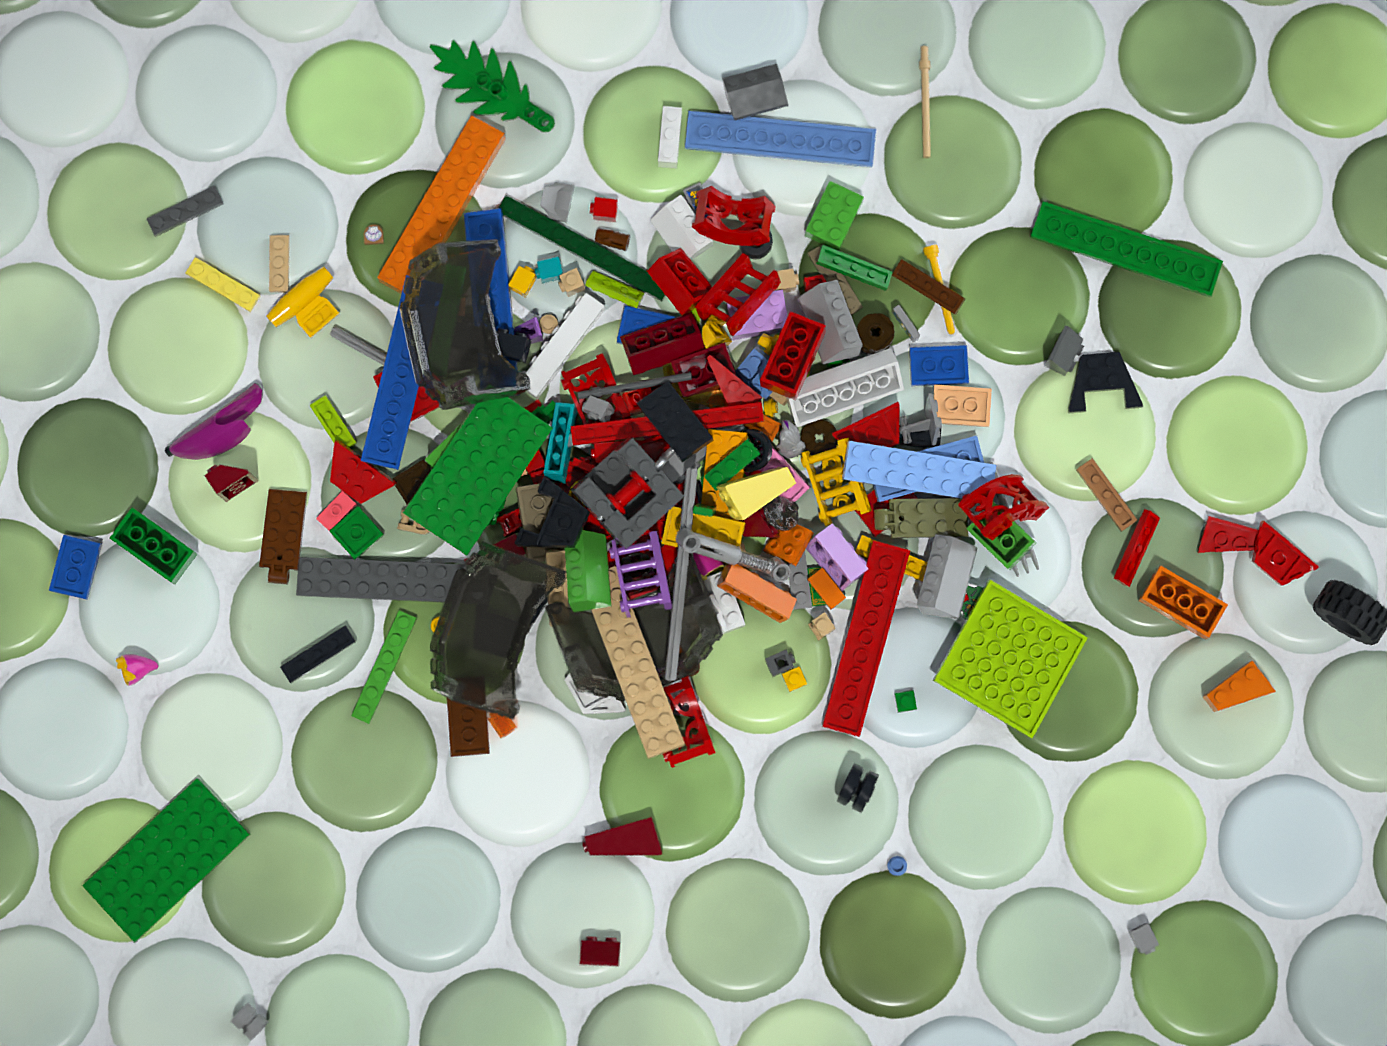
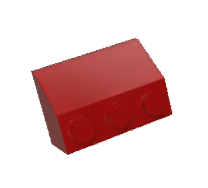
[647,248,712,315]

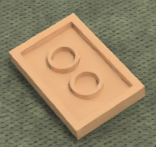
[933,385,992,427]

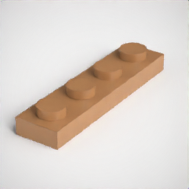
[1076,458,1137,532]

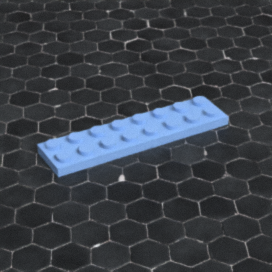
[842,441,996,499]

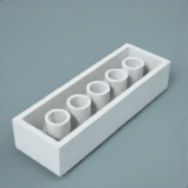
[785,348,904,427]

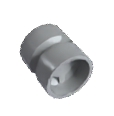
[231,1003,268,1040]

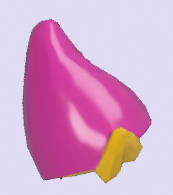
[116,654,158,686]

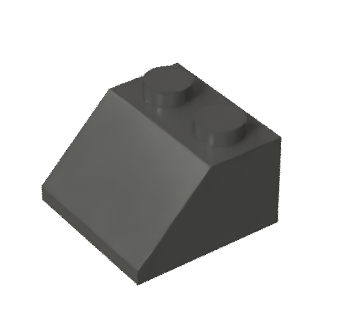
[1045,325,1084,376]

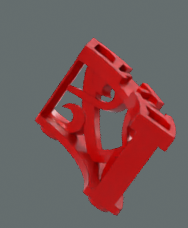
[692,186,776,246]
[560,353,631,445]
[958,474,1050,540]
[663,676,716,768]

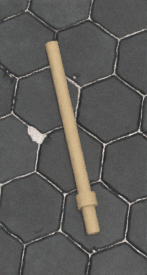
[919,46,931,158]

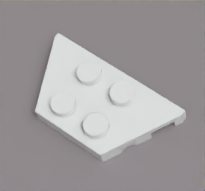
[565,646,626,714]

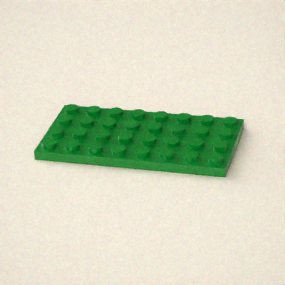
[402,385,553,556]
[82,778,251,943]

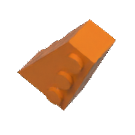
[1203,661,1276,712]

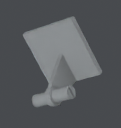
[899,393,942,445]

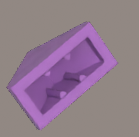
[514,317,543,344]

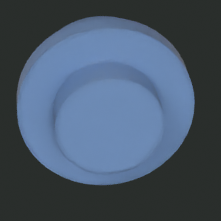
[887,856,907,876]

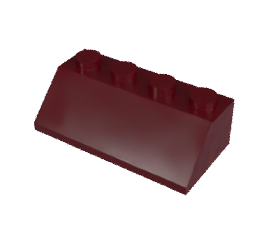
[620,312,705,375]

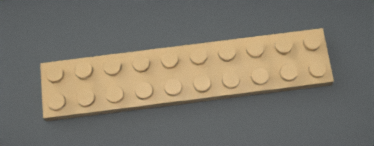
[591,566,685,759]

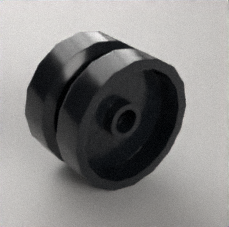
[836,763,879,813]

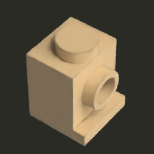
[808,613,836,641]

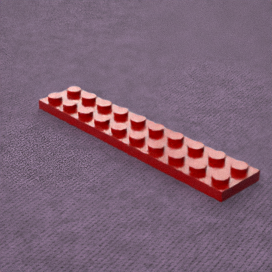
[822,540,911,737]

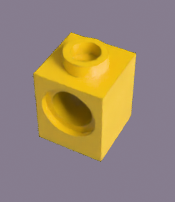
[508,266,537,298]

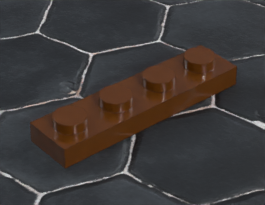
[892,259,966,315]

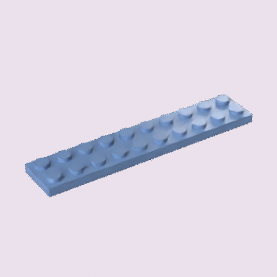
[685,111,876,168]

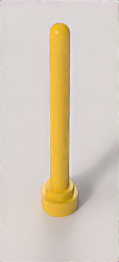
[923,245,955,335]

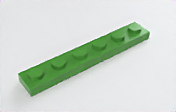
[351,610,417,724]

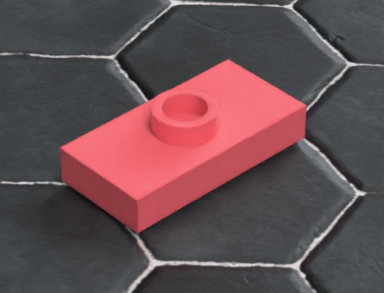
[316,491,357,531]

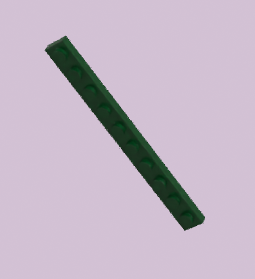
[498,195,665,302]

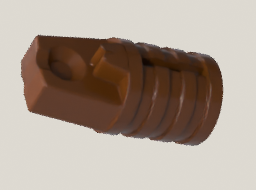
[595,229,630,251]

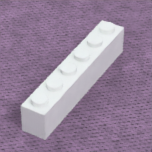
[518,293,605,400]

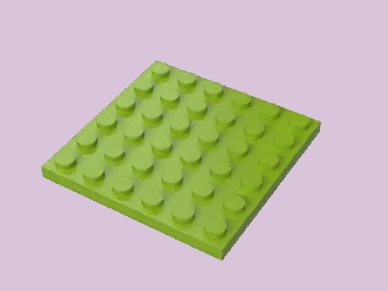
[932,580,1088,738]

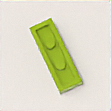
[585,271,645,308]
[309,395,357,448]

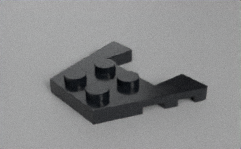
[1068,352,1143,414]
[514,476,590,548]

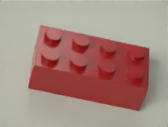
[760,311,826,400]

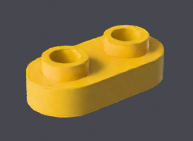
[822,455,843,491]

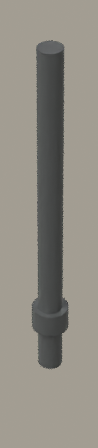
[578,372,692,399]

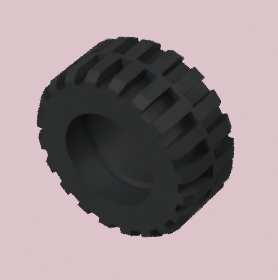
[1313,580,1387,645]

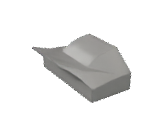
[540,182,574,223]

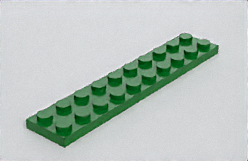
[1030,201,1223,298]

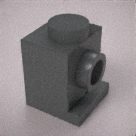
[765,650,796,678]

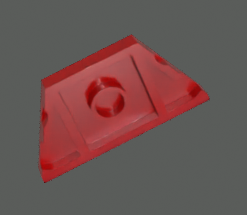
[832,402,900,448]
[330,440,397,504]
[1252,521,1319,586]

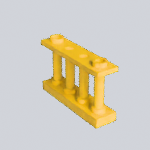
[801,438,872,526]

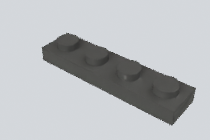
[146,186,223,237]

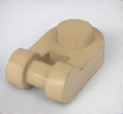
[397,510,430,535]

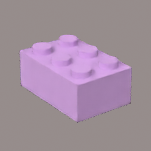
[726,290,788,340]
[806,524,868,592]

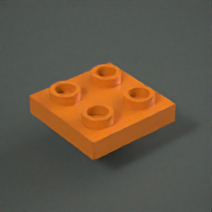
[763,517,814,566]

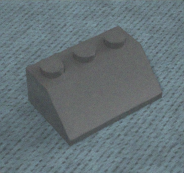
[722,64,788,121]

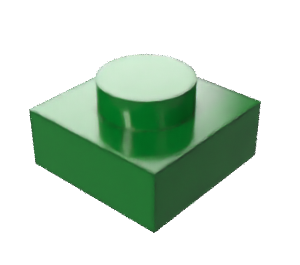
[894,690,917,713]

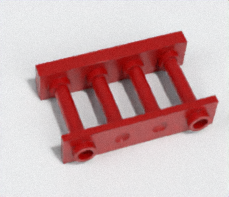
[695,253,781,336]

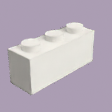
[658,106,682,169]

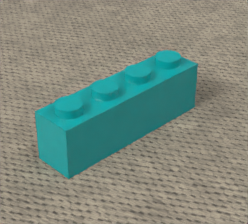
[544,402,578,484]

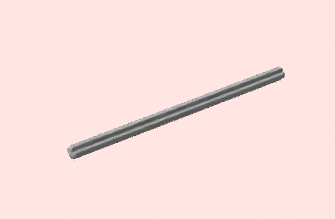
[330,327,475,413]
[665,468,698,681]

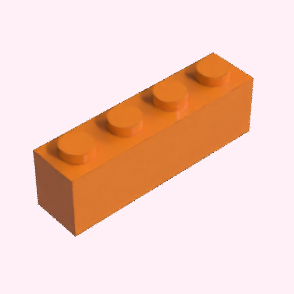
[717,564,797,623]

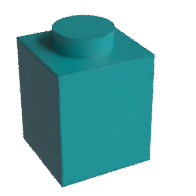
[534,256,563,284]

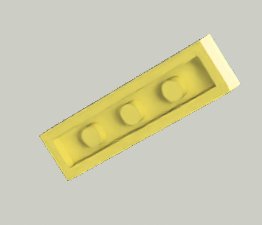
[185,257,261,312]

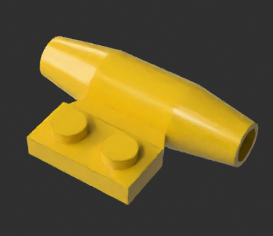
[266,266,340,338]

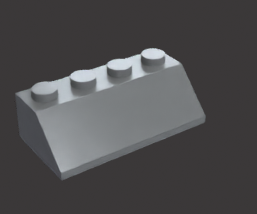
[798,280,862,364]
[917,535,978,619]

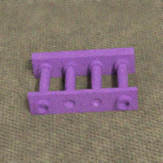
[609,531,672,618]

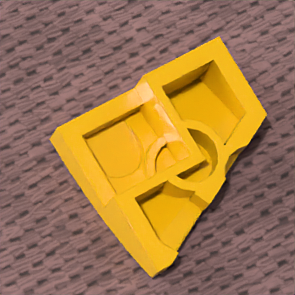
[702,308,732,348]

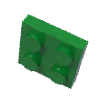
[330,506,384,560]

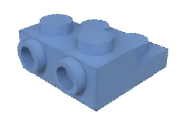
[736,346,773,400]

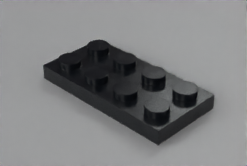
[637,381,714,463]

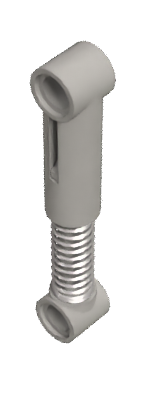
[676,528,791,582]

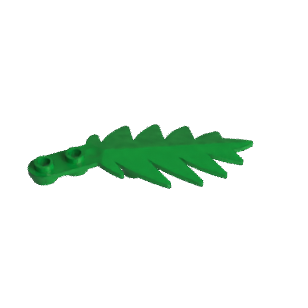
[430,40,555,133]

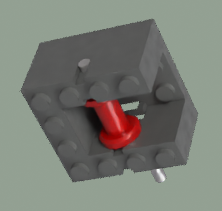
[570,438,684,549]

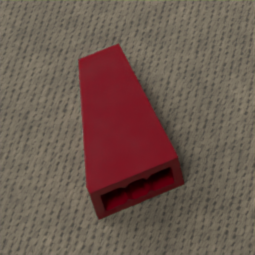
[582,817,663,856]

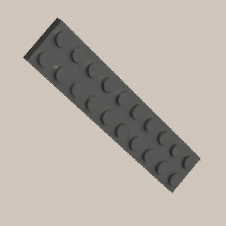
[296,557,490,604]

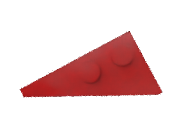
[707,355,762,426]

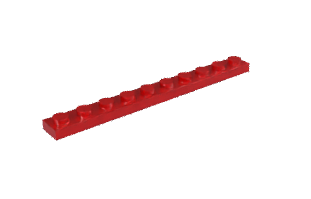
[571,402,764,446]

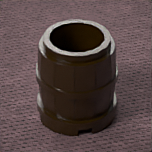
[857,313,895,355]

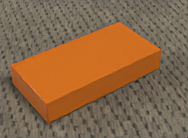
[807,568,846,610]

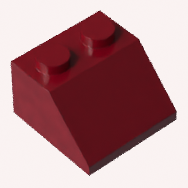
[579,936,621,967]

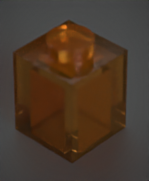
[488,708,518,739]

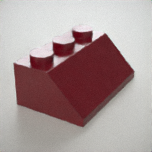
[204,465,258,502]

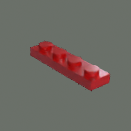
[1114,509,1160,587]

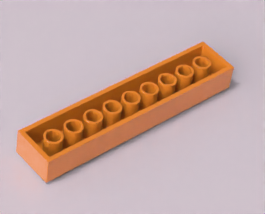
[377,115,506,294]

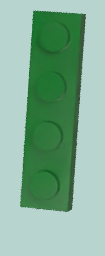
[816,245,892,291]

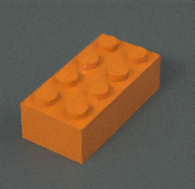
[1138,565,1228,640]

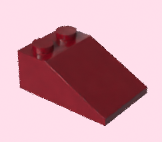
[671,342,737,398]

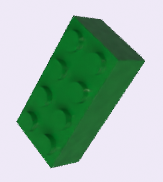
[109,507,198,585]

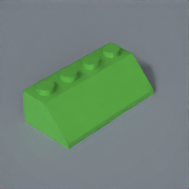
[565,530,612,612]

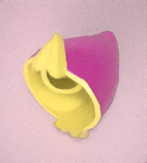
[693,552,728,582]

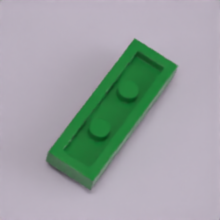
[704,439,761,491]

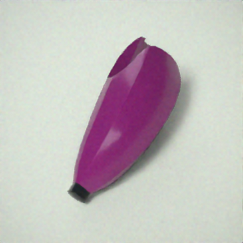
[165,383,262,460]

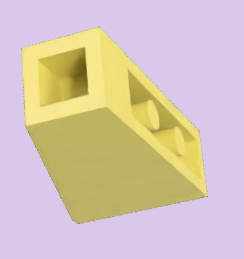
[717,467,796,520]

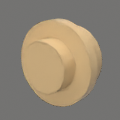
[539,315,558,334]

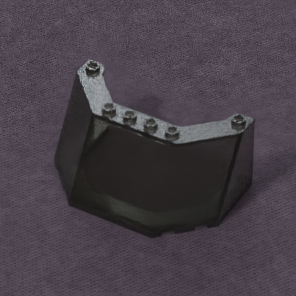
[400,239,531,410]
[430,541,567,720]
[545,553,723,701]

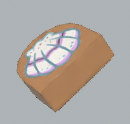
[364,225,384,245]

